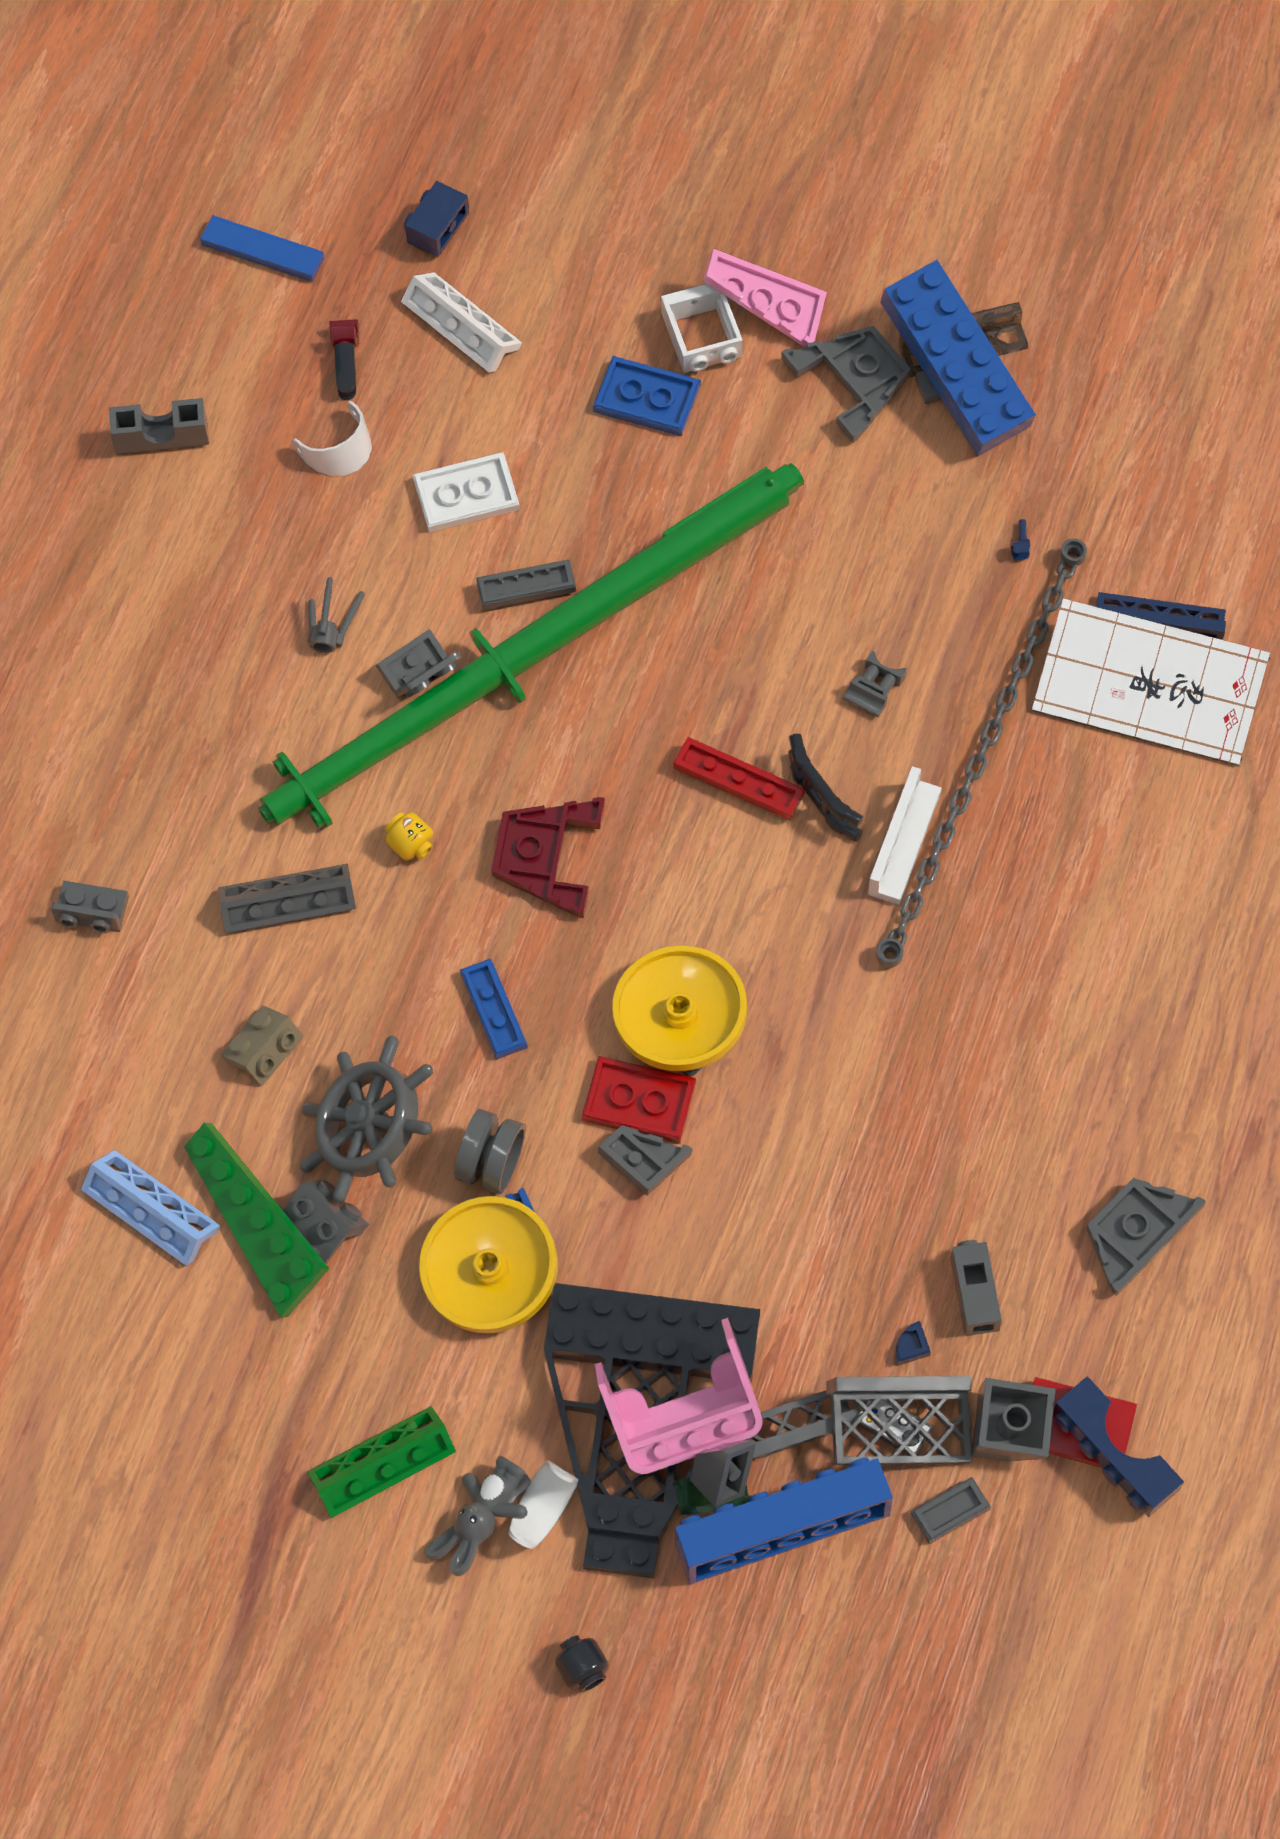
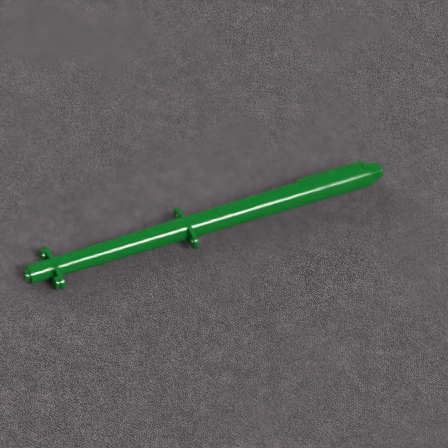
[258,463,804,828]

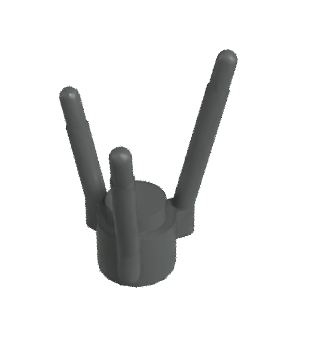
[308,577,364,653]

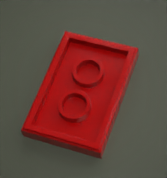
[582,1056,696,1144]
[1033,1377,1137,1468]

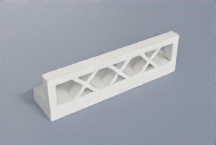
[401,272,522,372]
[868,766,942,905]

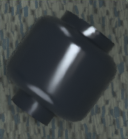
[555,1635,609,1692]

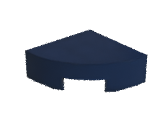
[896,1321,931,1366]

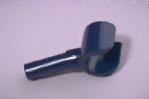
[1011,519,1030,561]

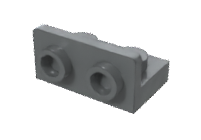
[51,881,129,933]

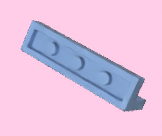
[81,1150,220,1266]

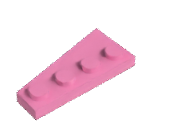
[703,249,827,347]

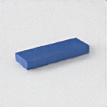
[460,958,528,1060]

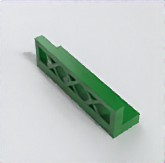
[307,1406,456,1518]

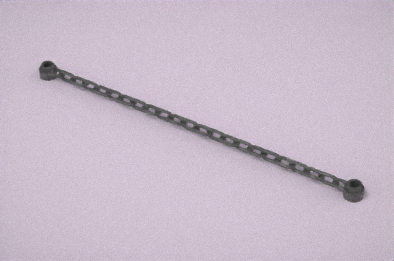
[876,539,1087,968]

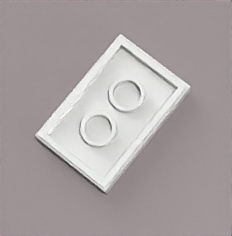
[413,452,520,533]

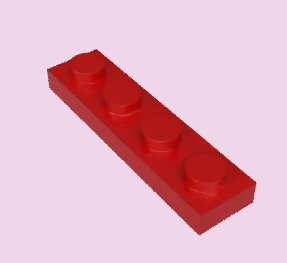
[673,737,805,820]

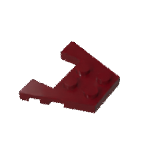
[491,797,605,918]

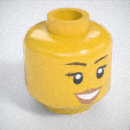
[385,812,434,861]

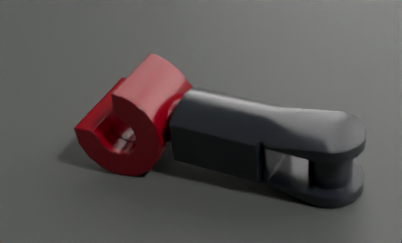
[329,319,359,400]

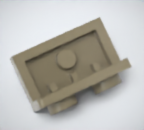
[221,1005,303,1085]

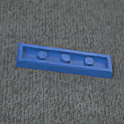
[200,215,325,282]

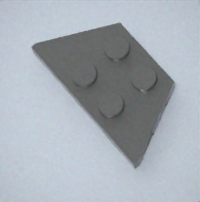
[1086,1178,1206,1296]

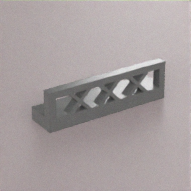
[218,863,356,933]
[745,1390,862,1461]

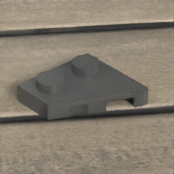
[598,1125,693,1196]

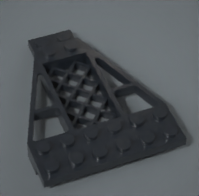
[544,1283,760,1579]

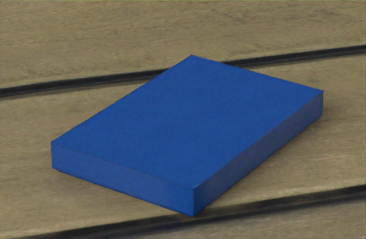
[593,356,701,436]

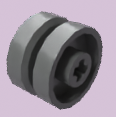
[454,1109,526,1194]

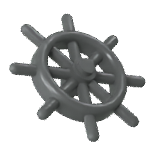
[300,1035,433,1203]

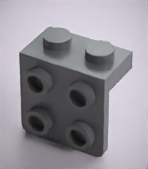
[375,629,461,698]
[283,1180,369,1264]

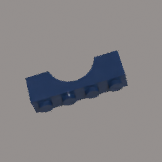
[1053,1376,1184,1517]

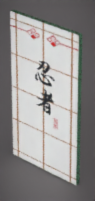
[1032,599,1270,766]

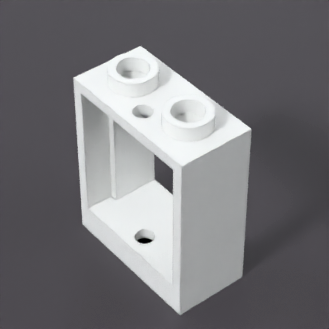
[661,284,743,373]

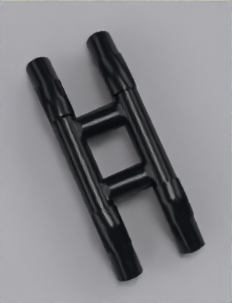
[788,733,864,841]

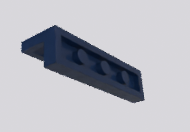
[1096,592,1226,640]

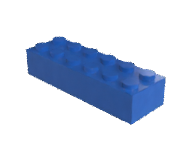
[880,260,1036,456]
[675,1457,893,1585]

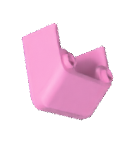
[595,1318,762,1474]

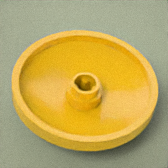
[612,945,747,1071]
[419,1196,558,1333]

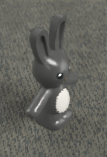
[425,1456,531,1576]

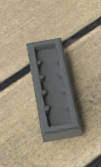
[476,559,576,610]

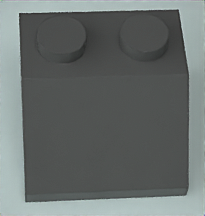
[972,1378,1055,1462]

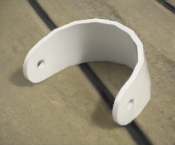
[292,401,372,476]
[508,1460,578,1549]

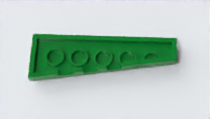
[184,1122,330,1317]

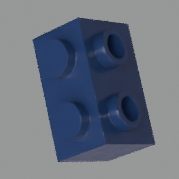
[404,181,469,257]

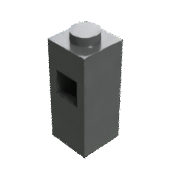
[950,1240,1002,1336]

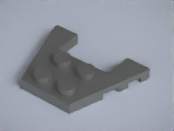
[781,326,911,443]

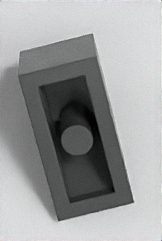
[690,1439,756,1507]

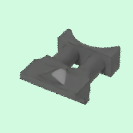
[843,651,907,717]

